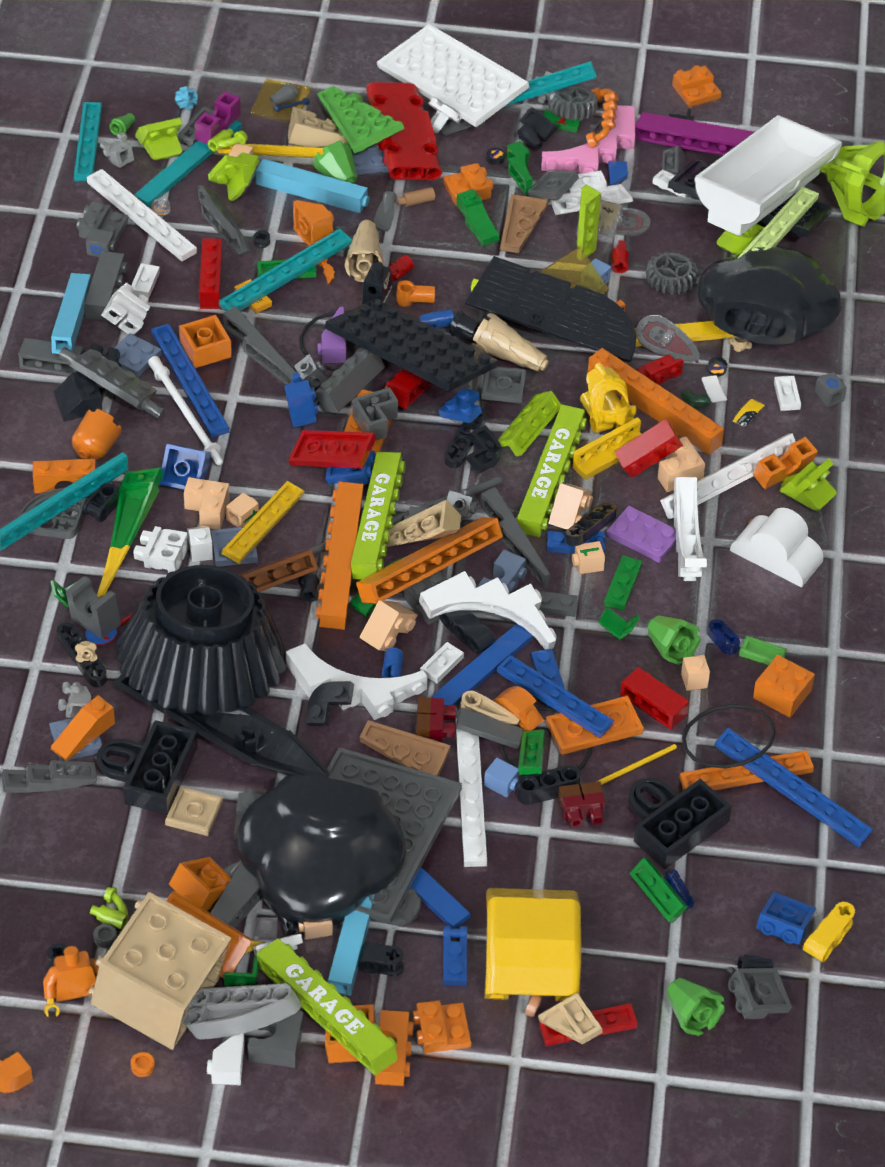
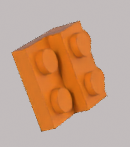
[672,65,722,107]
[443,163,493,205]
[413,1000,471,1054]

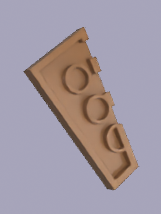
[500,194,548,253]
[360,720,451,776]

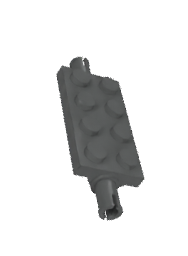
[58,347,165,420]

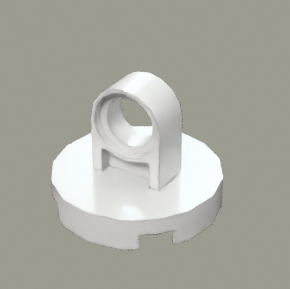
[428,97,462,134]

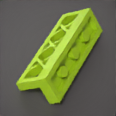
[577,184,601,261]
[498,391,561,457]

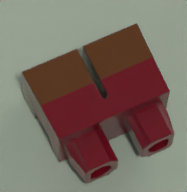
[416,697,456,743]
[558,781,605,828]

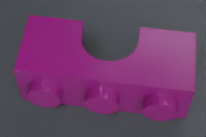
[195,91,241,145]

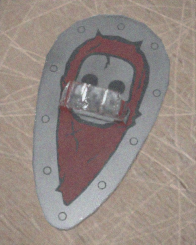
[598,207,650,236]
[636,315,700,362]

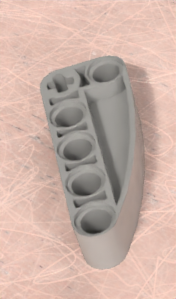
[183,984,301,1040]

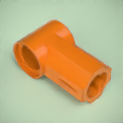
[396,280,435,307]

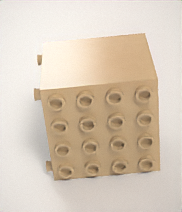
[89,892,232,1050]

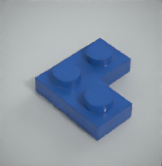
[438,389,482,423]

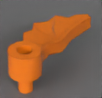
[319,258,335,285]

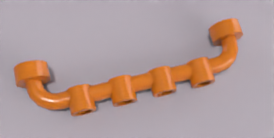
[586,87,619,148]

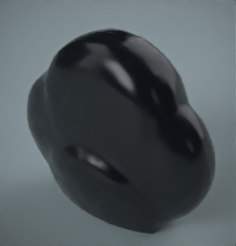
[697,246,842,345]
[236,776,406,926]

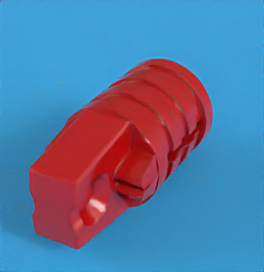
[611,240,629,273]
[388,255,414,282]

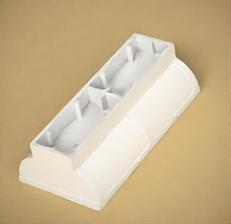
[695,115,842,236]

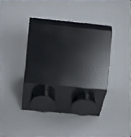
[54,372,103,422]

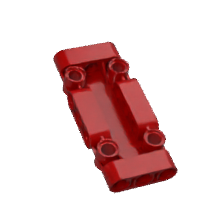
[366,82,442,180]

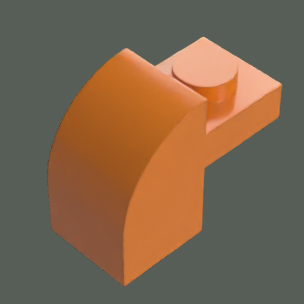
[493,686,544,731]
[0,1052,33,1093]

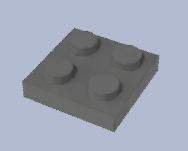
[527,170,579,200]

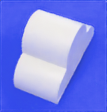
[730,508,823,587]

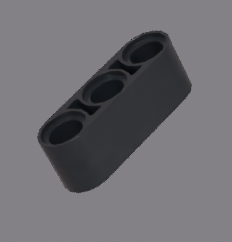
[439,610,496,654]
[518,765,581,805]

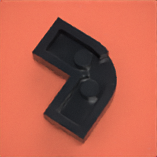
[466,425,501,474]
[305,681,354,726]

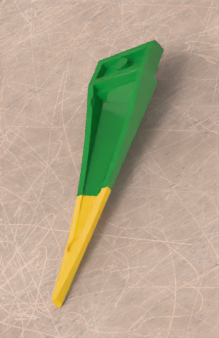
[97,467,164,598]

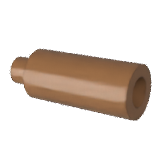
[397,187,435,207]

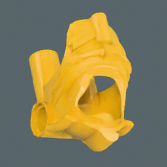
[580,363,636,433]

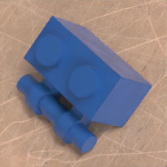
[284,373,319,427]

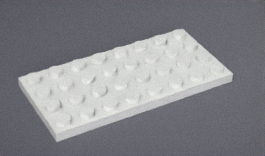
[377,24,529,127]

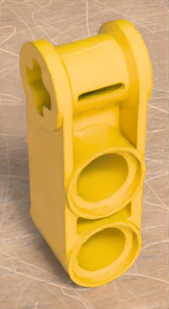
[803,902,855,962]

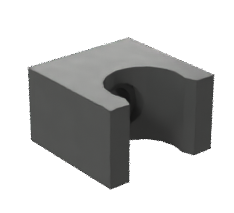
[66,576,121,639]
[248,1011,304,1068]

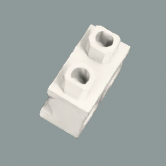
[101,283,150,335]
[133,526,189,573]

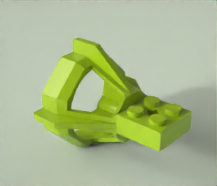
[819,141,885,227]

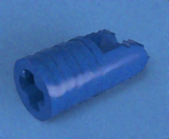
[419,309,454,329]
[381,647,404,678]

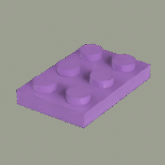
[606,506,676,563]

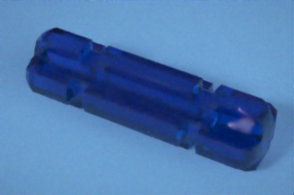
[666,869,694,910]

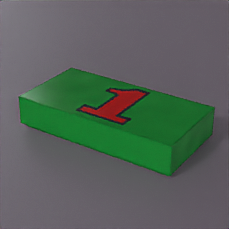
[544,110,581,133]

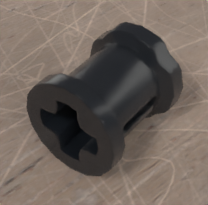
[300,574,320,602]

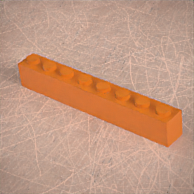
[588,348,724,455]
[316,482,363,630]
[356,517,503,604]

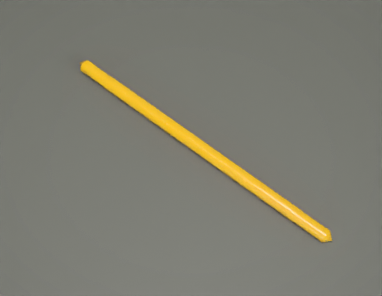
[596,744,677,785]

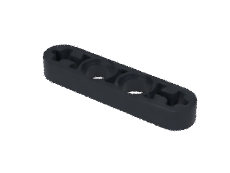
[445,409,486,468]
[565,503,617,546]
[57,622,107,687]

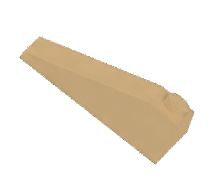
[288,107,347,147]
[386,499,461,547]

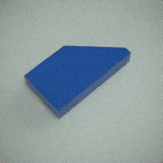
[608,161,628,186]

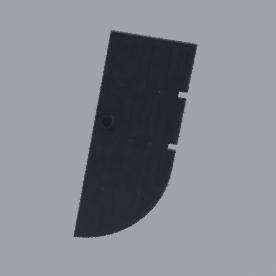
[465,256,636,363]

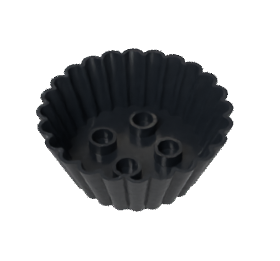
[116,565,286,715]

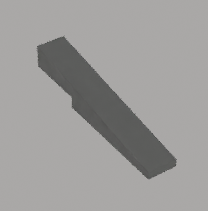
[223,306,296,385]
[481,487,550,590]

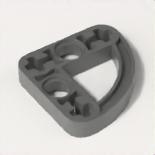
[18,488,87,539]

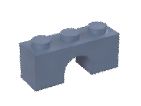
[476,550,527,614]

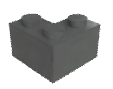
[352,387,398,440]

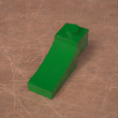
[506,141,533,195]
[456,189,500,246]

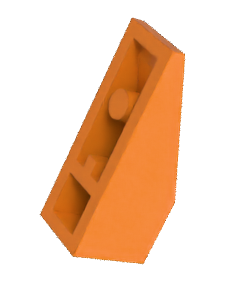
[51,695,115,761]

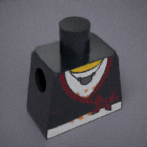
[362,262,392,304]

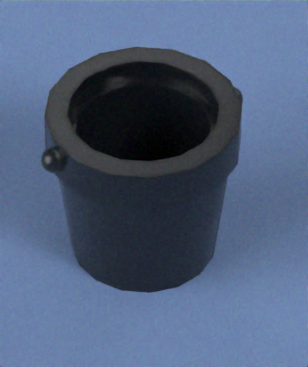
[449,310,480,341]

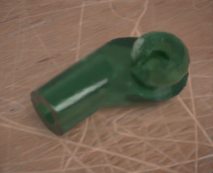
[681,389,711,408]

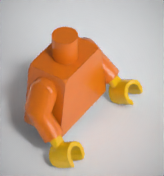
[43,946,99,1017]

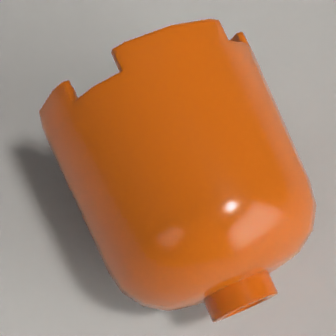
[71,409,122,461]

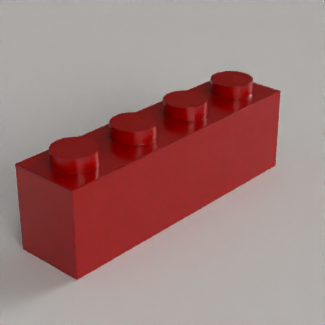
[199,238,222,309]

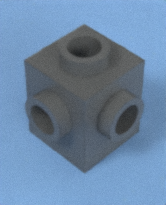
[294,354,328,389]
[447,489,478,520]

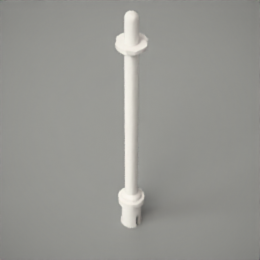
[148,356,223,465]

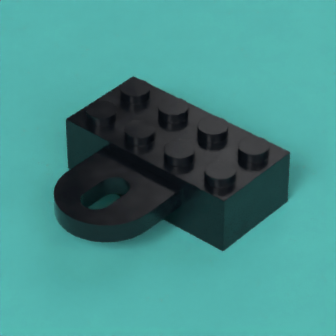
[97,720,198,815]
[628,778,732,869]

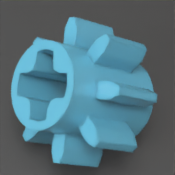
[175,86,198,110]

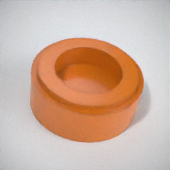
[130,1052,155,1077]

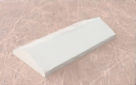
[550,184,633,215]

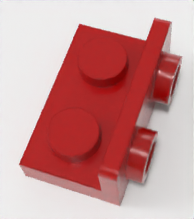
[637,354,684,385]

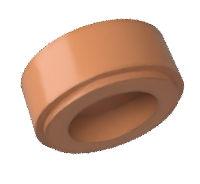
[525,995,542,1017]

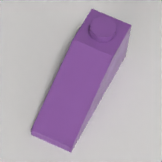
[318,307,346,363]

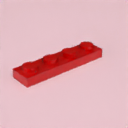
[539,1003,637,1046]

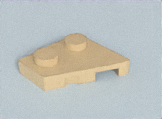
[538,993,603,1044]

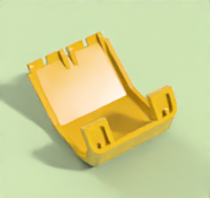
[485,888,581,1001]

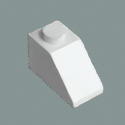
[187,526,213,562]
[207,1033,245,1085]

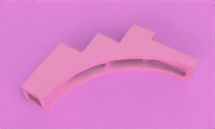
[541,106,635,174]

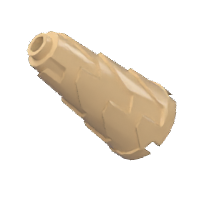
[345,220,384,282]
[471,313,549,372]

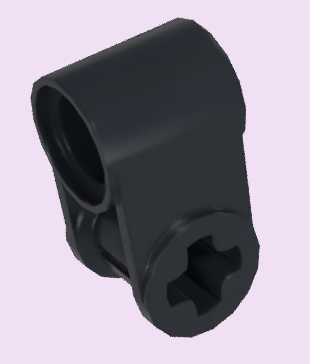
[82,483,118,522]
[358,942,404,977]

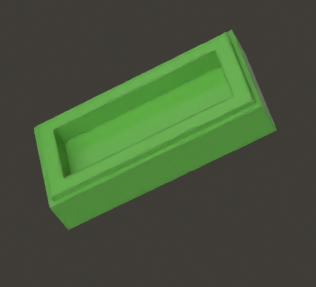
[739,636,787,665]

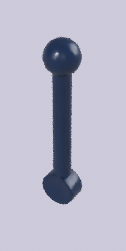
[274,98,310,112]

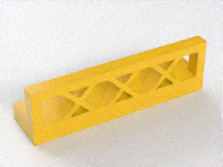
[573,417,642,480]

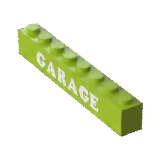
[517,404,587,538]
[351,452,406,579]
[256,938,398,1076]

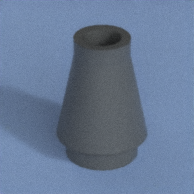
[270,83,298,106]

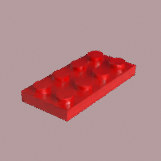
[288,430,377,469]

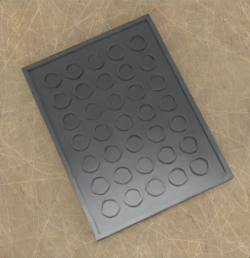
[327,747,462,925]

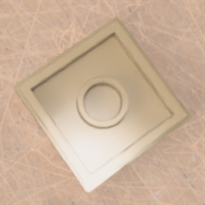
[165,786,223,836]

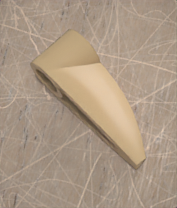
[459,691,520,725]

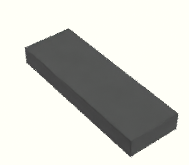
[456,708,523,749]

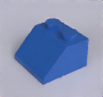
[160,444,212,490]

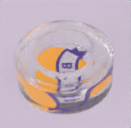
[151,198,171,216]

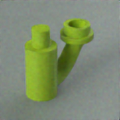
[208,129,247,152]
[90,887,129,930]

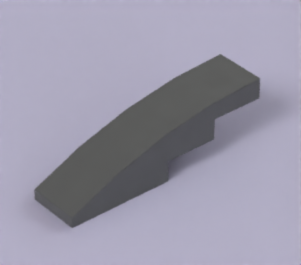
[1,760,97,793]

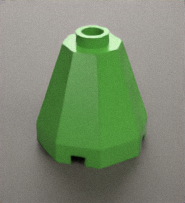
[313,141,357,184]
[647,615,701,665]
[667,978,725,1036]

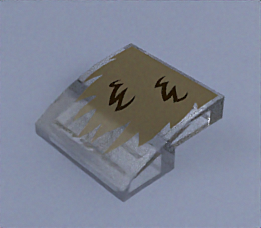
[575,200,622,244]

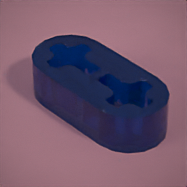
[707,619,740,655]

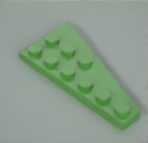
[317,86,404,154]

